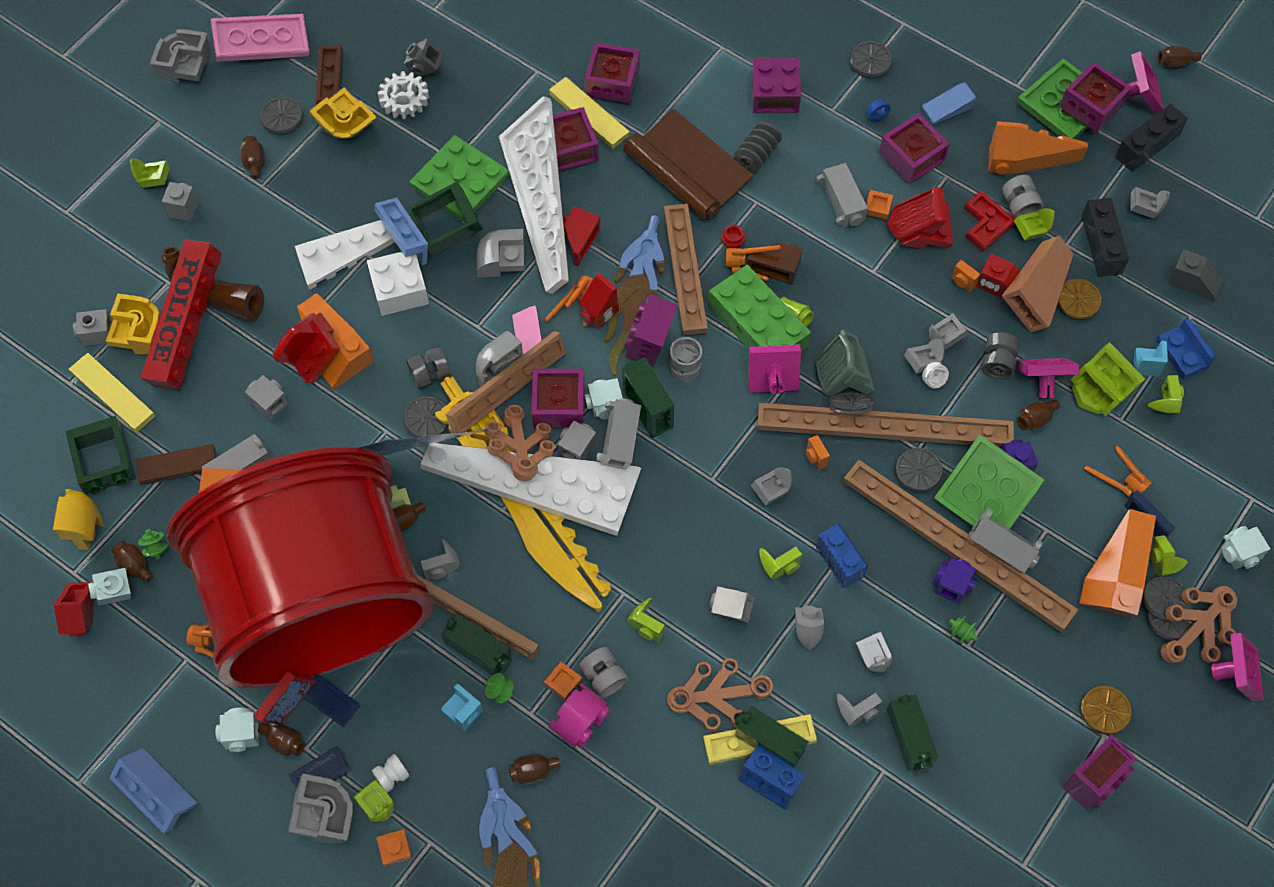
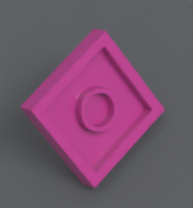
[1119,51,1164,114]
[748,345,801,394]
[1016,358,1079,398]
[1212,633,1264,702]

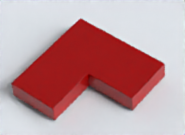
[964,191,1015,252]

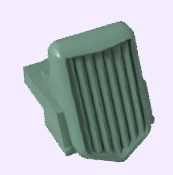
[815,330,875,396]

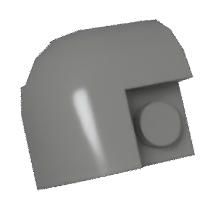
[150,30,210,83]
[476,229,525,278]
[475,331,523,387]
[288,774,353,843]

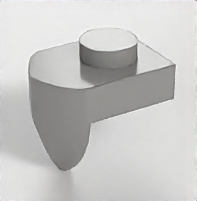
[1130,187,1170,218]
[929,313,968,350]
[904,339,945,373]
[751,467,792,506]
[421,539,460,580]
[795,606,824,651]
[855,632,893,672]
[837,693,882,726]

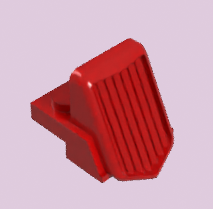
[887,187,953,249]
[273,313,340,384]

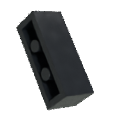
[1115,104,1188,172]
[1081,198,1129,277]

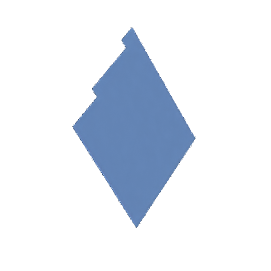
[356,428,495,456]

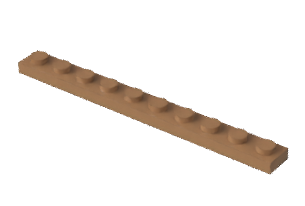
[757,403,1014,448]
[843,460,1078,633]

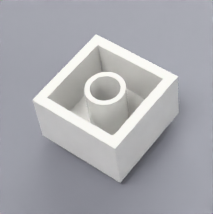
[367,252,429,316]

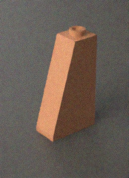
[1002,235,1073,333]

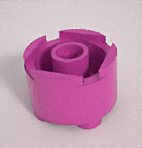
[548,683,610,749]

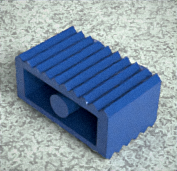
[816,524,868,588]

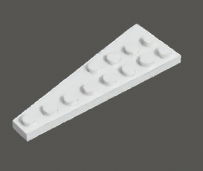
[499,96,569,294]
[420,443,641,536]

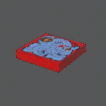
[254,671,315,724]

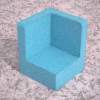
[1134,341,1168,376]
[441,683,483,731]

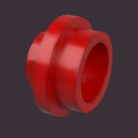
[721,225,745,248]

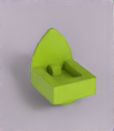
[130,159,170,188]
[1014,208,1055,241]
[1148,375,1184,413]
[1150,535,1188,576]
[759,547,802,579]
[627,598,665,642]
[353,779,395,823]

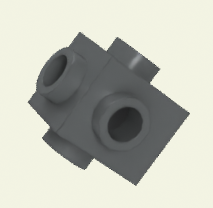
[404,38,445,77]

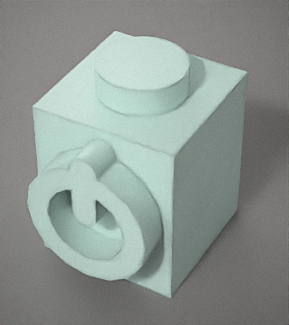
[584,378,623,419]
[1221,526,1270,570]
[88,568,131,606]
[216,708,259,752]

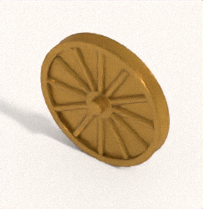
[1057,279,1102,319]
[1081,686,1132,735]

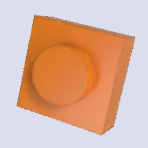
[866,190,893,220]
[951,260,980,292]
[805,435,830,471]
[544,662,583,701]
[377,829,412,867]

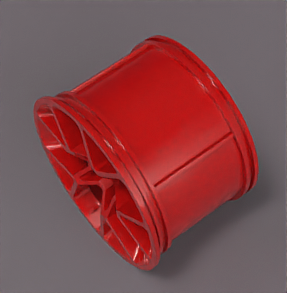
[167,447,433,689]

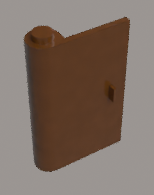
[623,108,754,220]

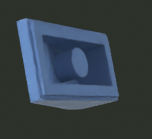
[922,82,976,125]

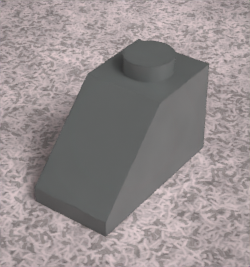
[1168,249,1223,301]

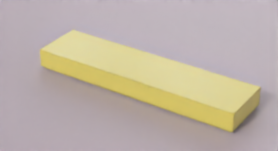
[549,77,629,150]
[69,353,155,433]
[703,714,817,765]

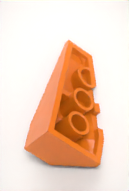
[988,121,1088,175]
[297,293,374,390]
[1079,509,1156,618]

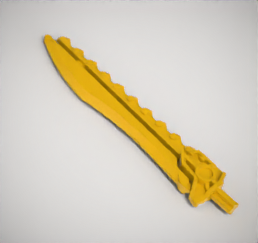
[435,376,611,612]

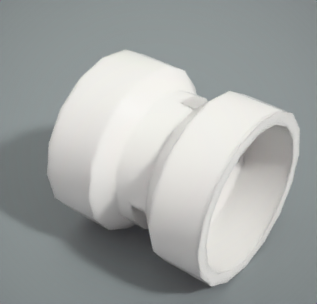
[371,754,410,793]

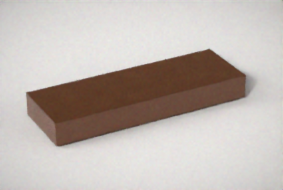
[315,46,343,105]
[136,444,216,485]

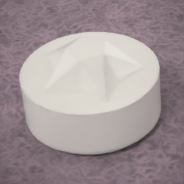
[922,362,949,388]

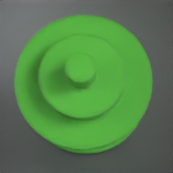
[138,529,168,559]
[949,615,978,645]
[485,673,514,704]

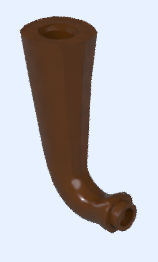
[161,246,264,322]

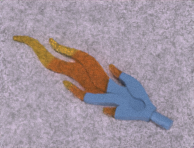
[604,215,664,376]
[479,767,541,887]

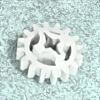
[378,71,429,119]

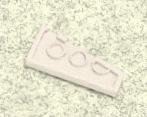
[295,220,395,290]

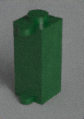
[441,613,512,675]
[887,694,939,772]
[734,706,809,768]

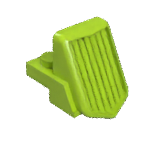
[1070,342,1145,416]

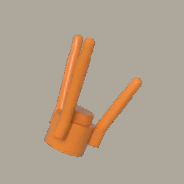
[726,245,781,281]
[545,275,593,327]
[1084,446,1152,497]
[187,624,214,658]

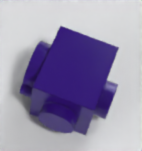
[1002,439,1038,471]
[933,557,977,604]

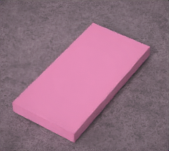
[211,14,309,62]

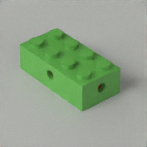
[708,265,811,352]

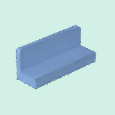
[374,198,428,265]
[109,749,197,834]

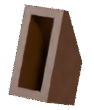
[747,242,803,285]

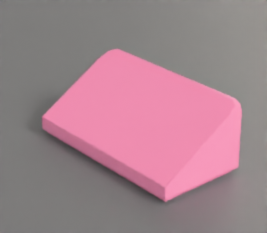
[512,306,542,354]

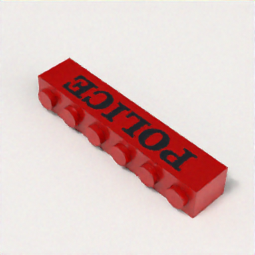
[140,240,222,390]

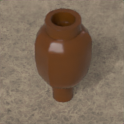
[1157,46,1202,68]
[239,136,264,179]
[1017,399,1060,430]
[393,501,426,532]
[111,541,153,583]
[257,722,306,756]
[509,754,561,785]

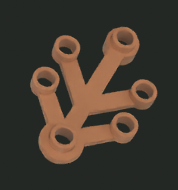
[485,405,555,481]
[1161,586,1237,663]
[667,658,773,732]

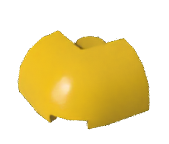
[309,88,377,139]
[106,294,160,355]
[53,489,104,550]

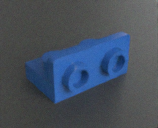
[1156,318,1215,380]
[739,746,805,810]

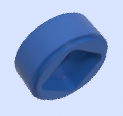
[866,99,891,122]

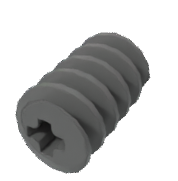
[734,122,782,175]

